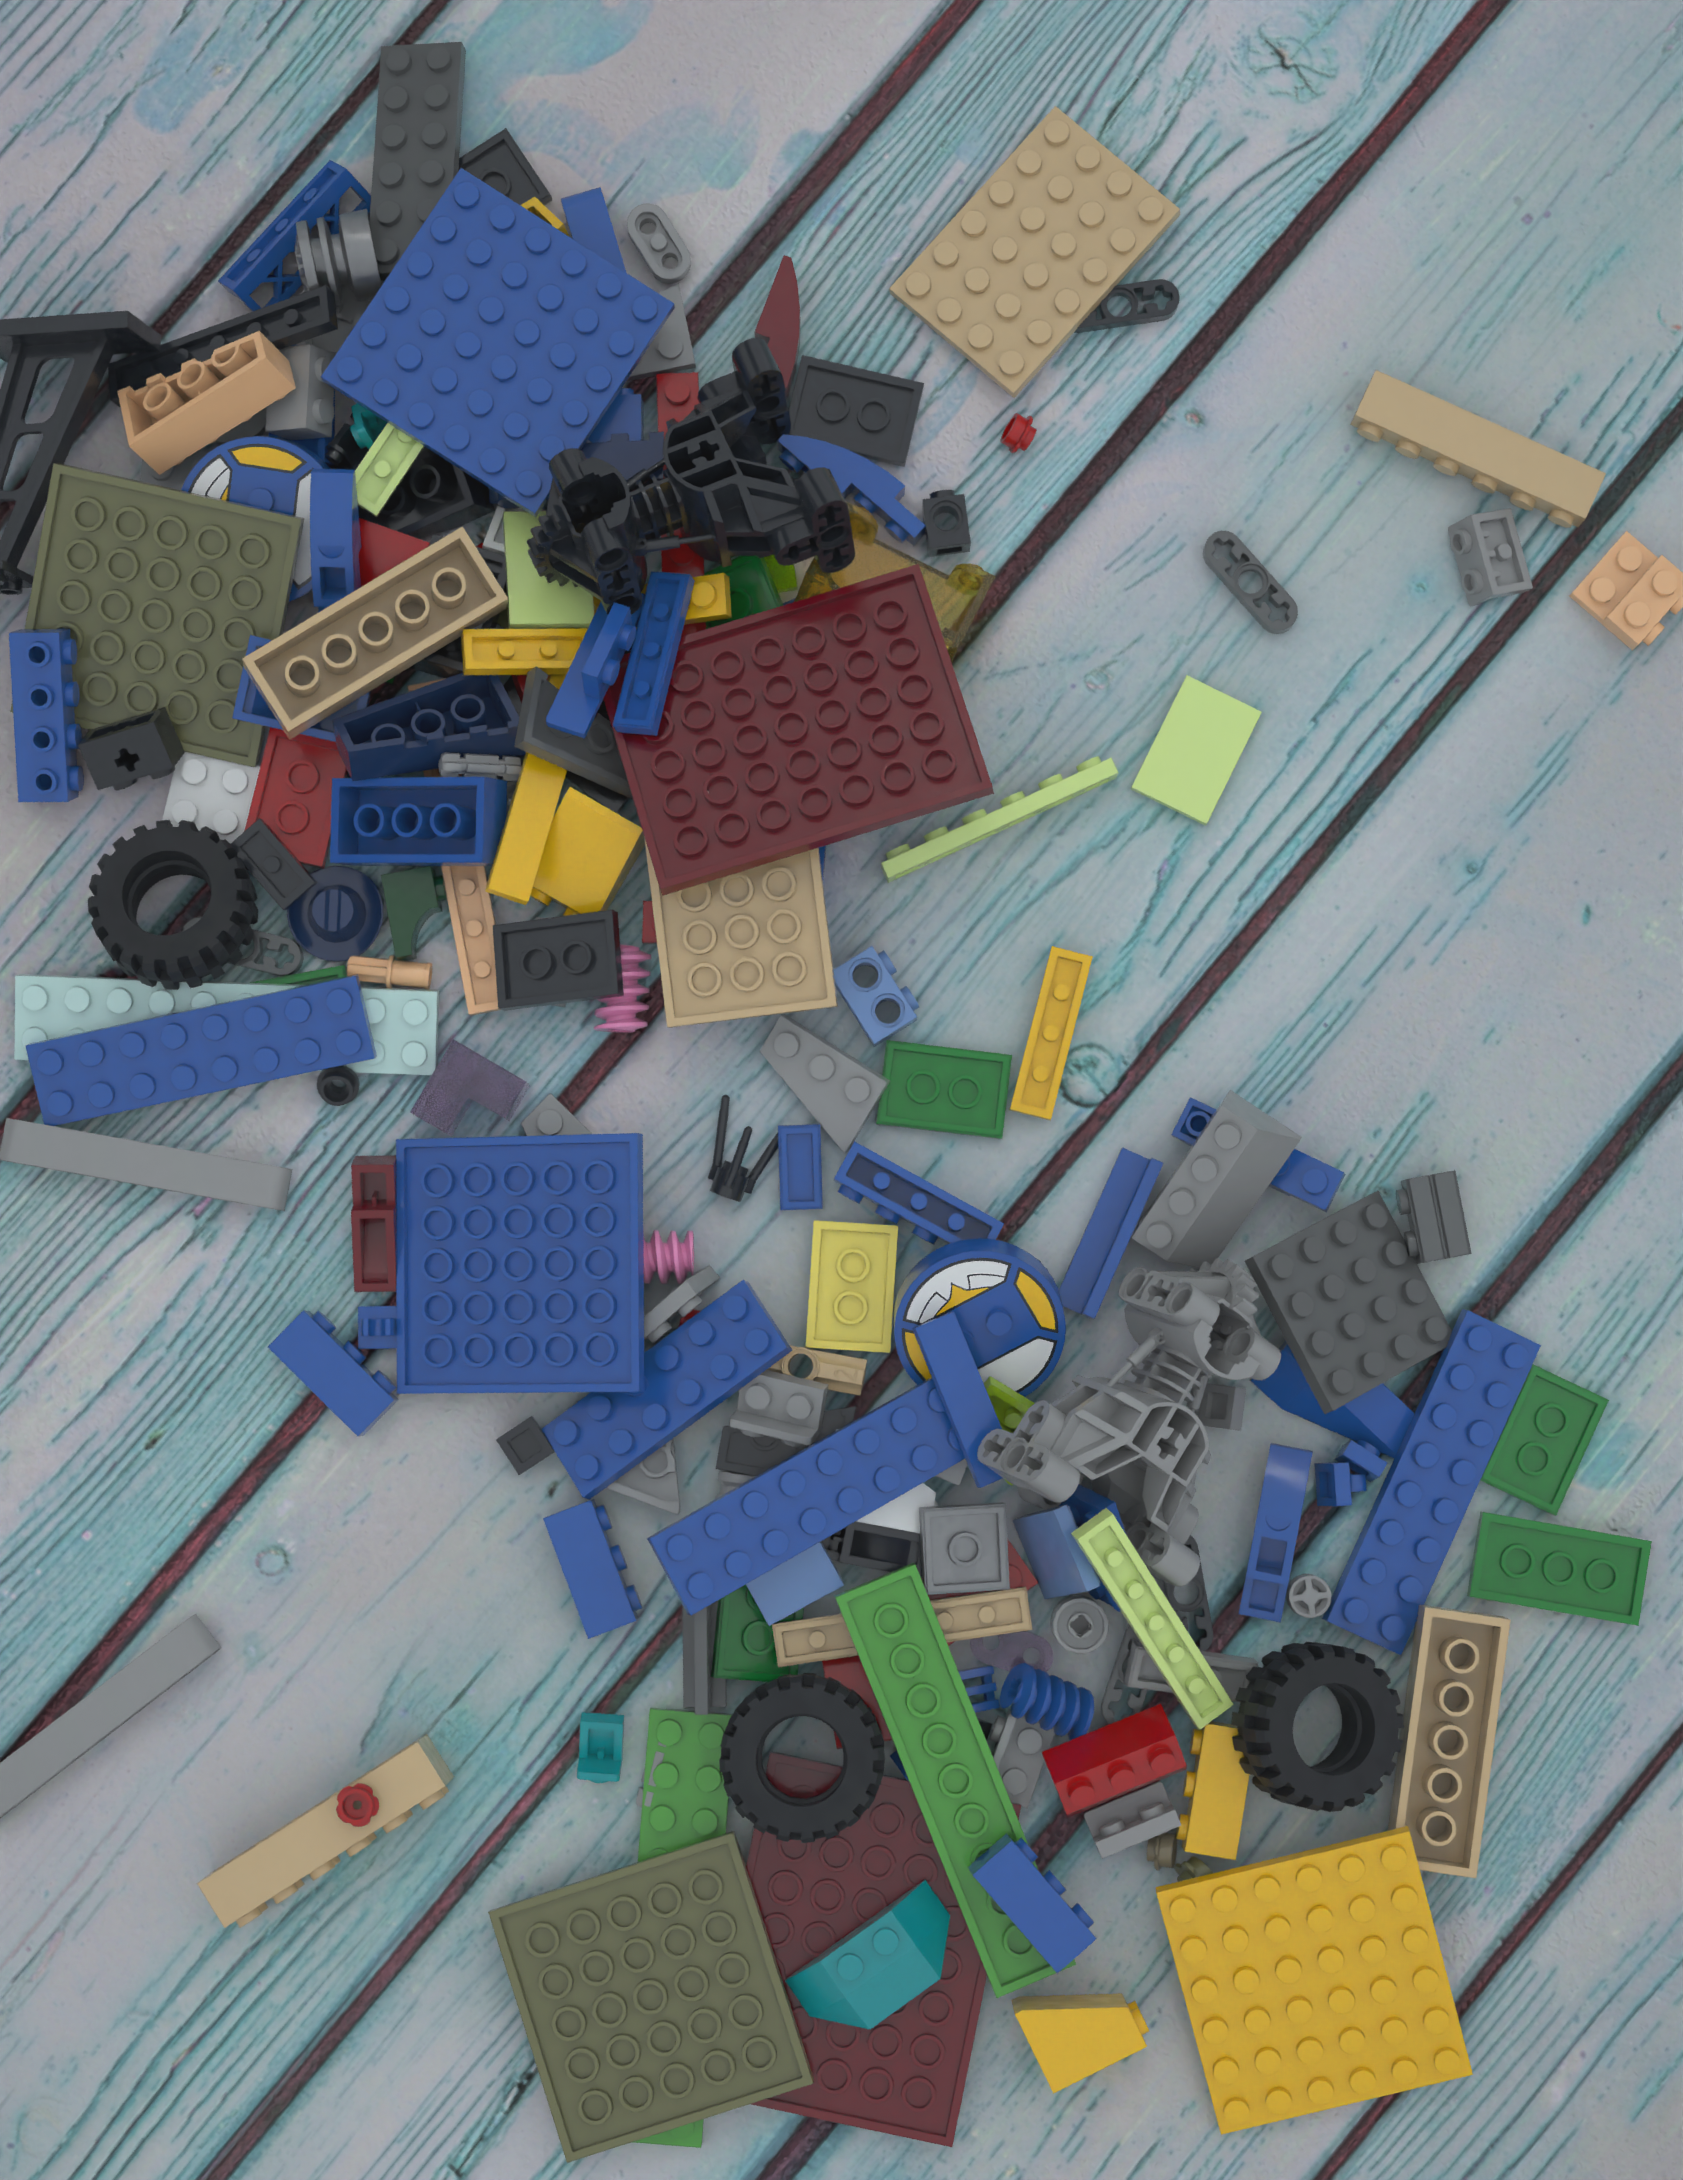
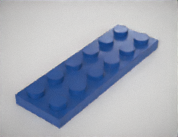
[541,1279,792,1500]

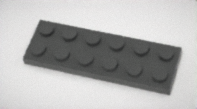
[369,42,466,281]

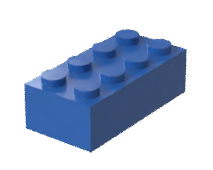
[330,777,507,866]

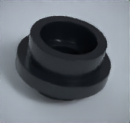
[317,1065,360,1106]

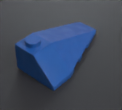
[1250,1341,1415,1458]

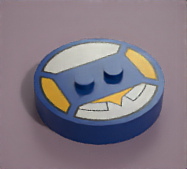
[181,436,330,602]
[893,1238,1066,1397]

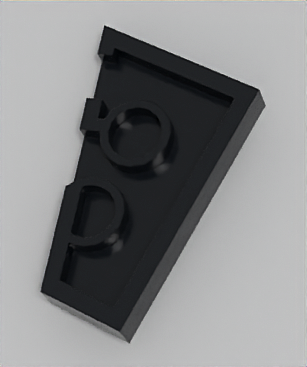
[716,1406,856,1476]

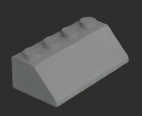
[1131,1090,1302,1268]

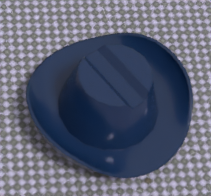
[287,866,384,962]

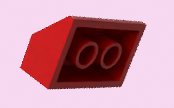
[1042,1704,1187,1818]

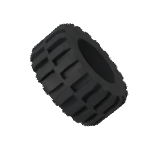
[88,820,259,990]
[1231,1642,1404,1812]
[719,1673,885,1843]

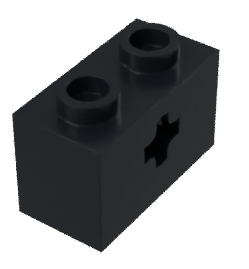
[78,707,185,790]

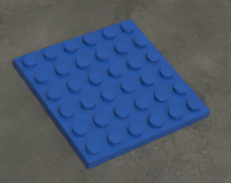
[321,168,675,517]
[396,1133,645,1394]

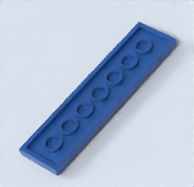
[25,974,377,1126]
[1322,1309,1541,1655]
[647,1377,965,1616]

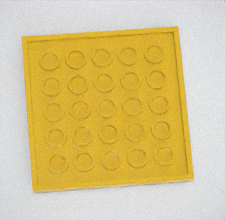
[1156,1826,1473,2135]

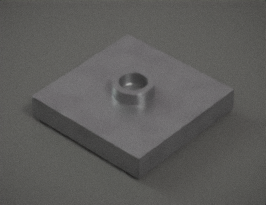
[919,1502,1010,1595]

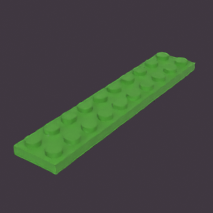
[834,1563,1076,1998]
[633,1708,733,2148]

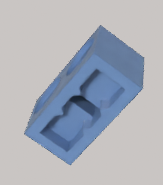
[834,946,919,1047]

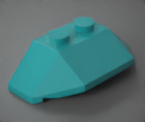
[785,1879,950,2029]

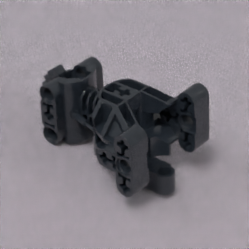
[527,338,855,615]

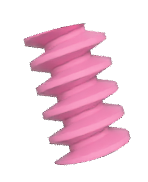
[594,945,651,1033]
[644,1230,694,1284]

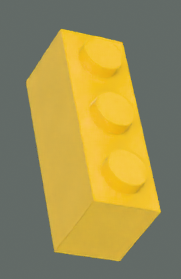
[1176,1721,1250,1860]

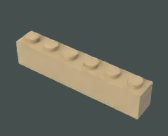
[1350,370,1606,528]

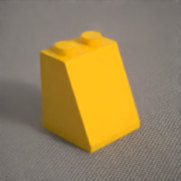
[530,787,645,916]
[1011,1993,1150,2094]

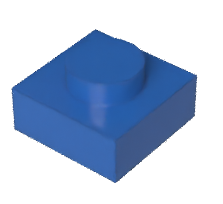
[1334,1440,1387,1482]

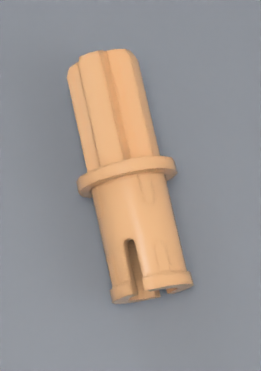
[347,955,432,990]

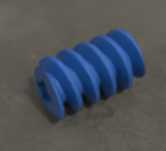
[999,1663,1094,1740]

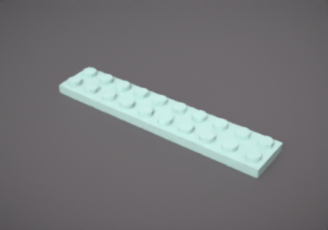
[14,974,439,1076]

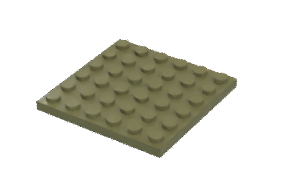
[10,463,305,767]
[488,1831,815,2163]

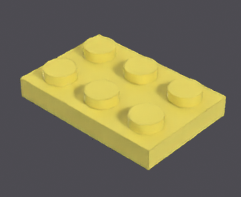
[805,1220,898,1353]

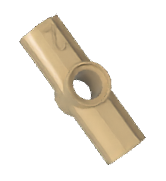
[767,1345,867,1396]

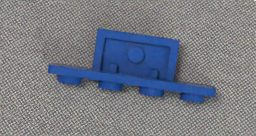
[546,593,645,739]

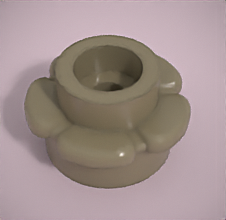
[1147,1833,1177,1871]

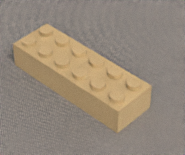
[242,526,508,740]
[1388,1605,1511,1878]
[197,1734,454,1928]

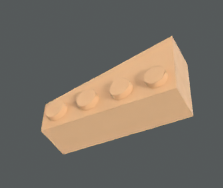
[117,331,296,475]

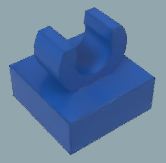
[358,1306,397,1349]
[1314,1462,1367,1506]

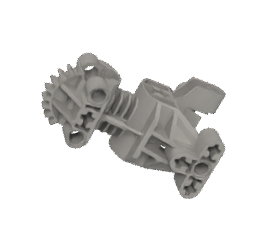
[977,1258,1281,1587]

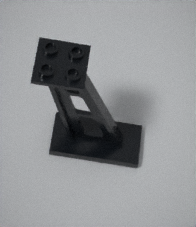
[0,311,161,595]

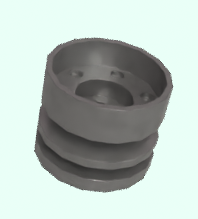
[294,209,383,306]

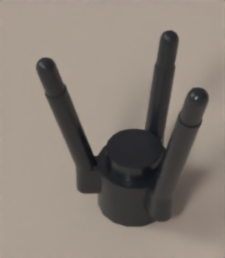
[708,1095,778,1202]

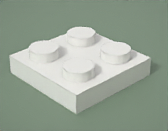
[162,751,260,844]

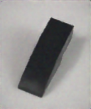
[821,1521,922,1578]

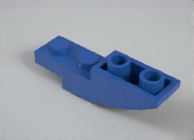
[777,434,926,546]
[310,469,361,613]
[1171,1097,1345,1213]
[1239,1443,1313,1623]

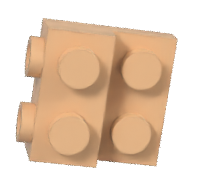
[1569,531,1683,651]

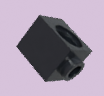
[922,490,971,557]

